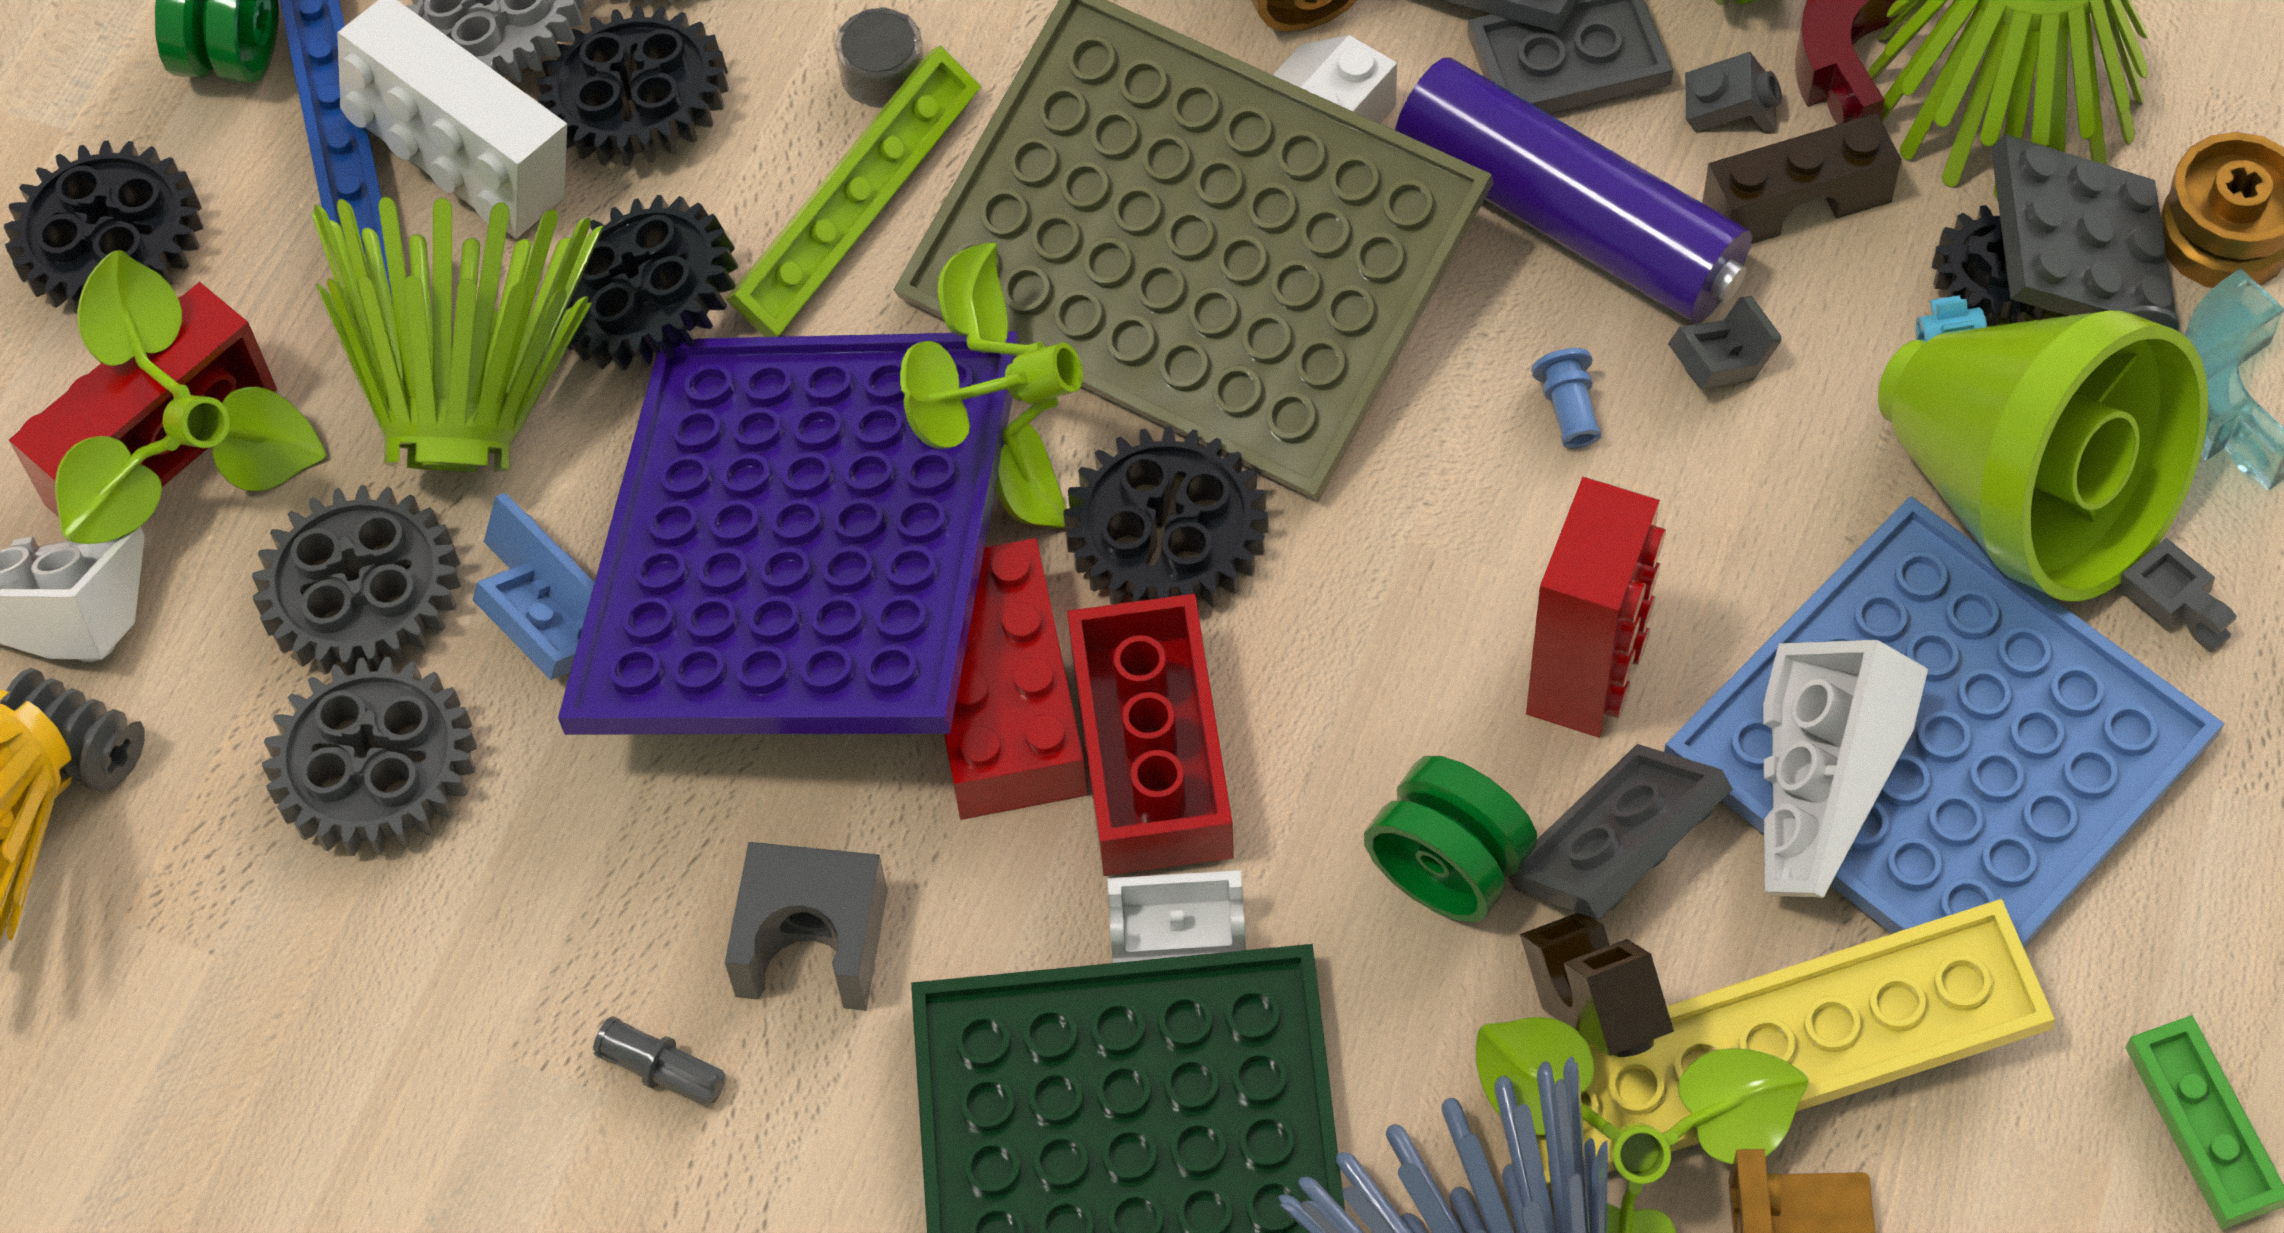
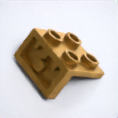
[1728,1149,1876,1233]

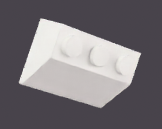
[1273,35,1397,123]

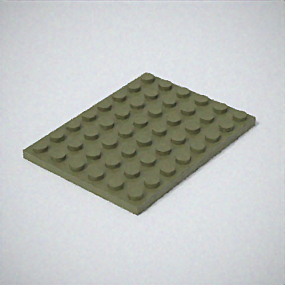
[893,0,1494,502]

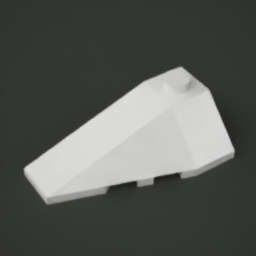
[0,526,145,662]
[1763,640,1928,898]

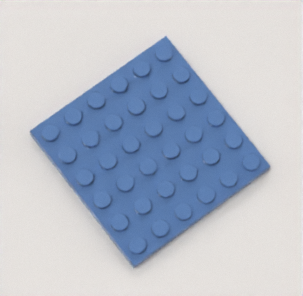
[1664,496,2224,948]

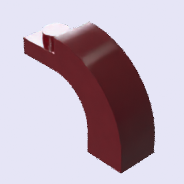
[1795,0,1904,124]

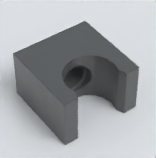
[725,842,888,1011]

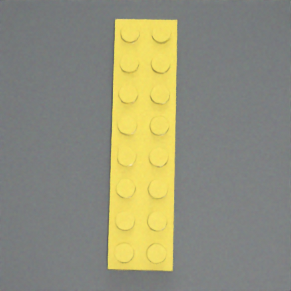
[1499,899,2055,1192]

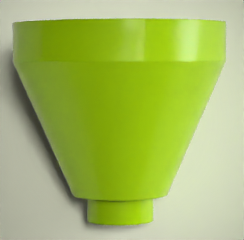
[1878,310,2208,602]

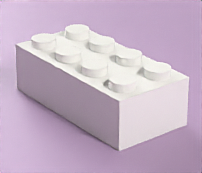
[337,0,567,239]

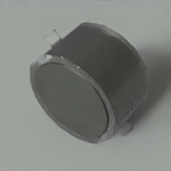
[835,7,924,108]

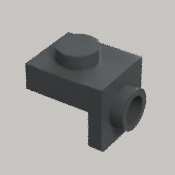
[1685,52,1782,133]
[1668,296,1782,389]

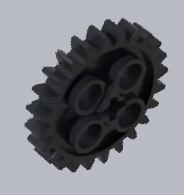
[537,6,729,166]
[4,140,204,313]
[567,195,738,371]
[1064,427,1268,607]

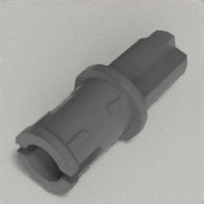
[593,1016,726,1106]

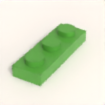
[2125,1015,2284,1230]

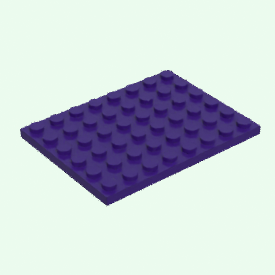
[558,331,1020,735]

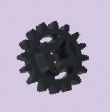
[1931,205,2046,327]

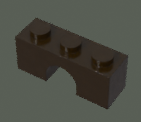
[1702,113,1902,244]
[1520,913,1674,1057]

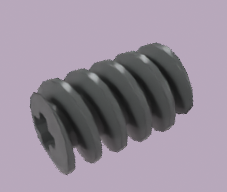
[0,668,145,792]

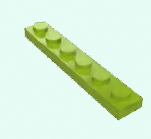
[725,45,982,337]

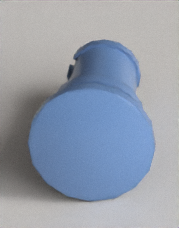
[1531,348,1601,449]

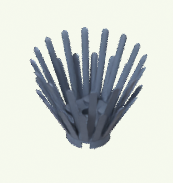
[1278,1056,1608,1233]

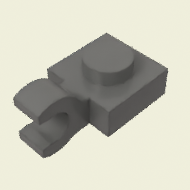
[2119,538,2237,652]

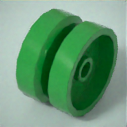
[155,0,279,83]
[1364,756,1537,923]

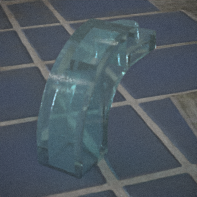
[2184,268,2284,490]

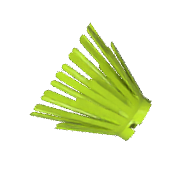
[1868,0,2148,199]
[311,197,604,472]

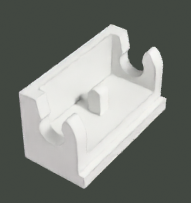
[1107,870,1246,963]

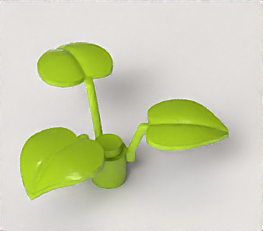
[900,243,1083,529]
[55,250,326,544]
[1475,1017,1809,1233]

